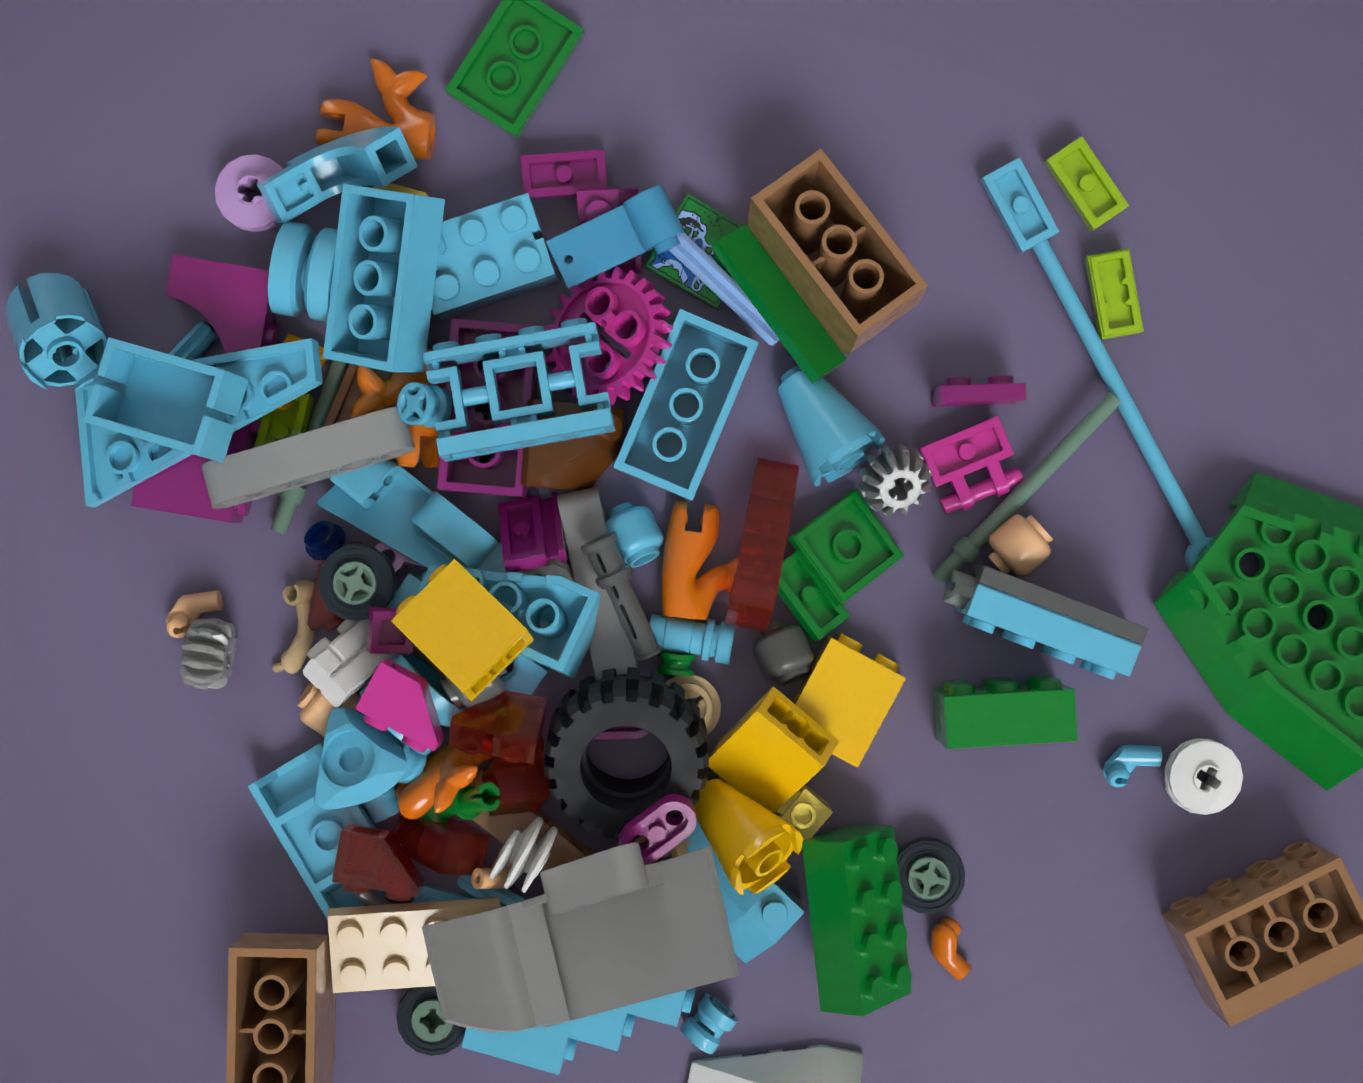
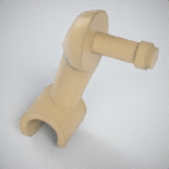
[272,580,317,674]

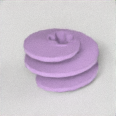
[215,154,284,232]

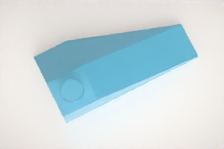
[415,565,601,679]
[671,820,805,964]

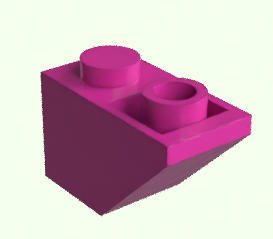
[355,659,444,753]

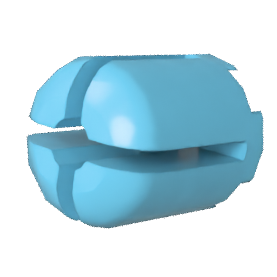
[5,273,108,390]

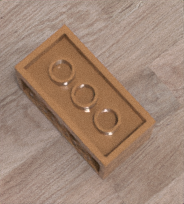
[1161,841,1363,1027]

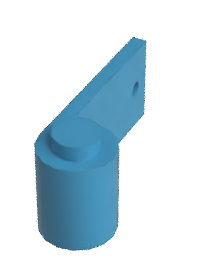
[546,184,684,289]

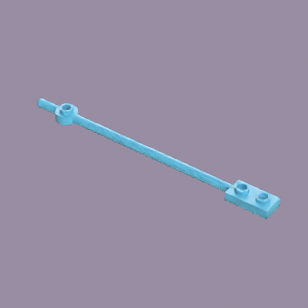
[980,158,1213,570]

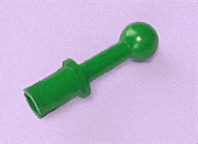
[419,782,500,829]

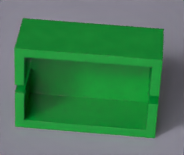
[932,675,1078,749]

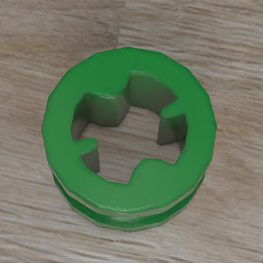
[657,651,696,676]

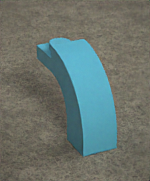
[257,126,418,224]

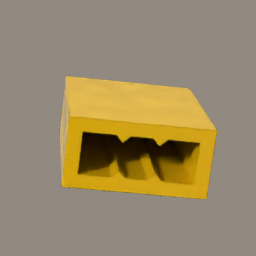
[391,559,534,702]
[792,633,906,768]
[708,686,839,813]

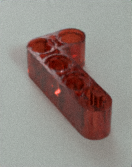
[725,457,799,632]

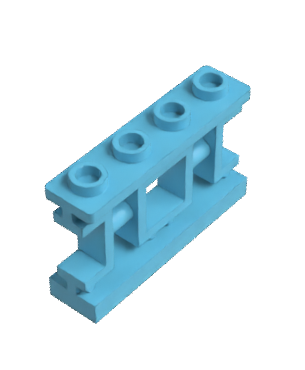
[422,318,616,462]

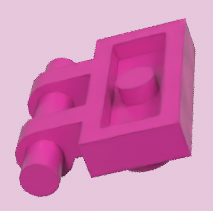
[918,416,1023,514]

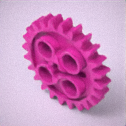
[544,267,673,405]

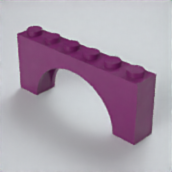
[131,254,279,523]

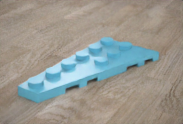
[75,338,323,508]

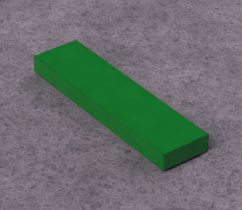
[711,224,847,384]

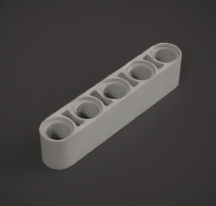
[201,407,415,509]
[557,486,639,681]

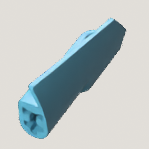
[317,459,506,573]

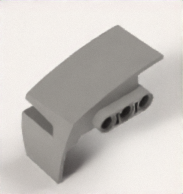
[422,842,740,1033]

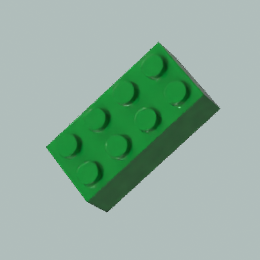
[802,824,912,1017]

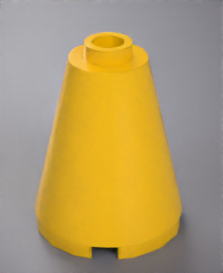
[695,779,803,895]

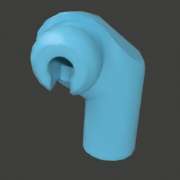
[1103,744,1162,788]

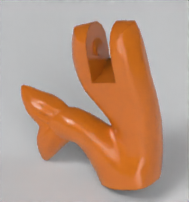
[315,58,436,160]
[351,349,447,468]
[661,500,763,620]
[396,714,503,820]

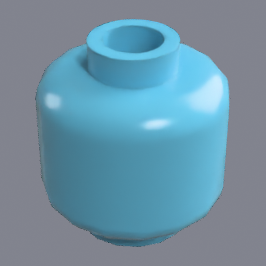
[606,502,664,568]

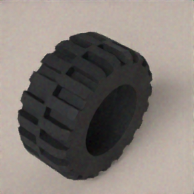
[544,667,709,839]

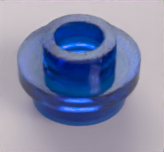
[304,521,346,561]

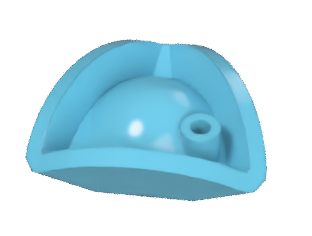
[314,706,407,809]

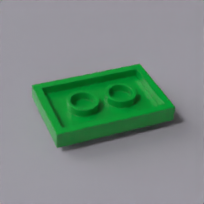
[445,0,585,139]

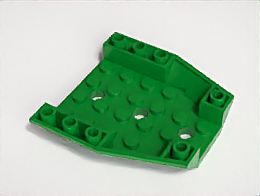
[1152,472,1363,791]

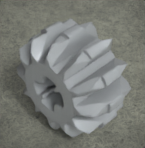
[859,443,932,518]
[179,618,238,690]

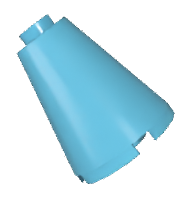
[778,365,886,486]

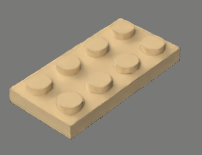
[327,897,500,993]

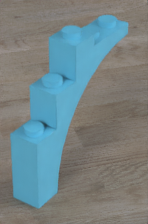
[462,988,696,1075]

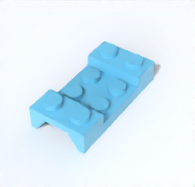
[247,741,412,920]

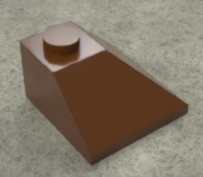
[521,399,625,491]

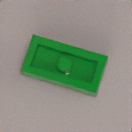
[764,551,850,642]

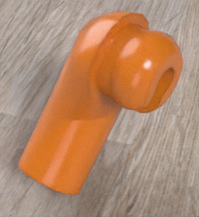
[930,917,972,981]

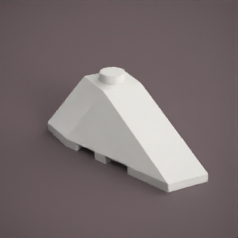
[687,1044,863,1083]

